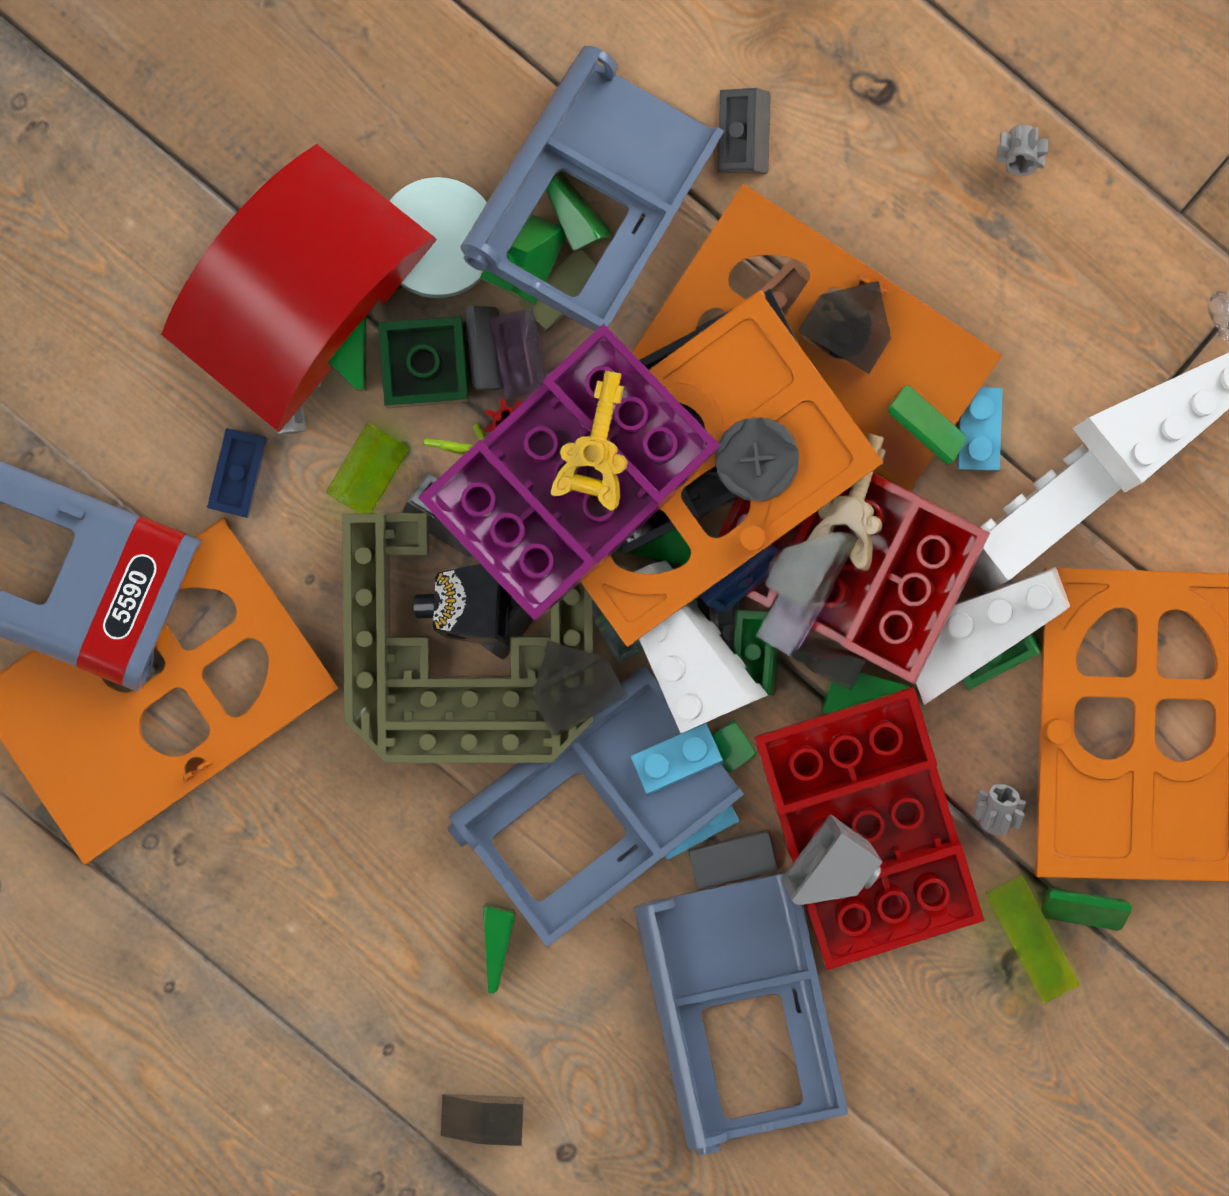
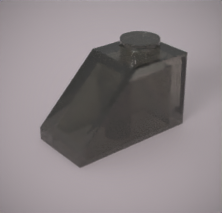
[765,532,859,610]
[441,1094,525,1146]

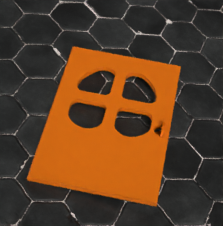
[631,183,1002,491]
[581,290,884,647]
[0,518,340,865]
[1035,568,1229,881]

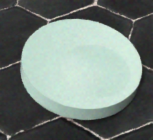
[390,177,487,298]

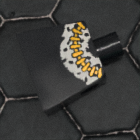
[413,564,511,647]

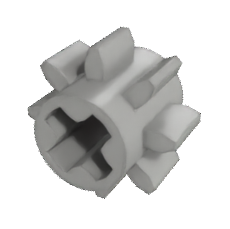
[997,125,1048,176]
[973,784,1026,835]

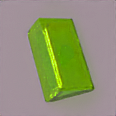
[326,423,410,513]

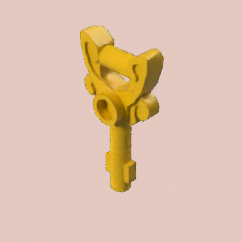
[551,370,627,511]

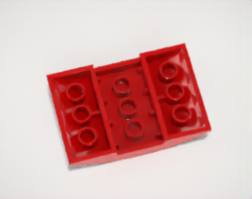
[161,144,437,433]
[717,472,990,684]
[754,687,985,970]

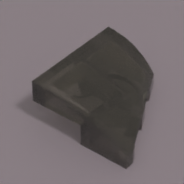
[778,636,866,691]

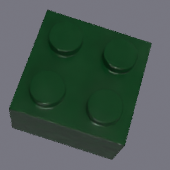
[378,316,470,409]

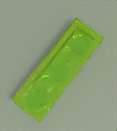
[984,874,1080,1004]

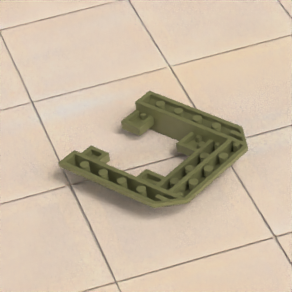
[342,512,594,763]

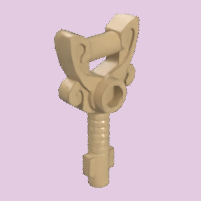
[806,433,886,570]

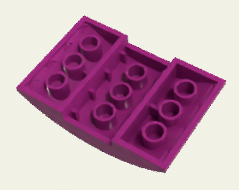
[418,323,720,621]

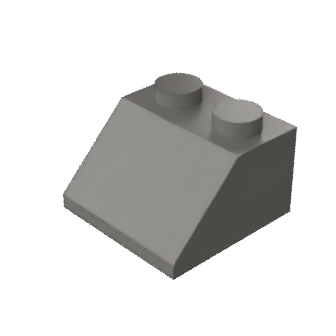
[781,814,882,906]

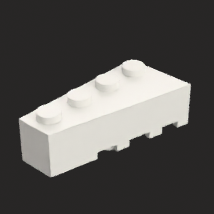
[1072,353,1229,493]
[970,445,1121,593]

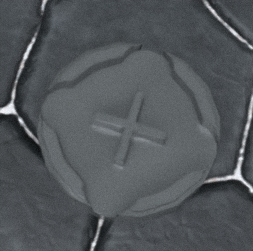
[715,417,800,502]

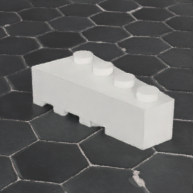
[635,560,768,733]
[916,567,1070,705]

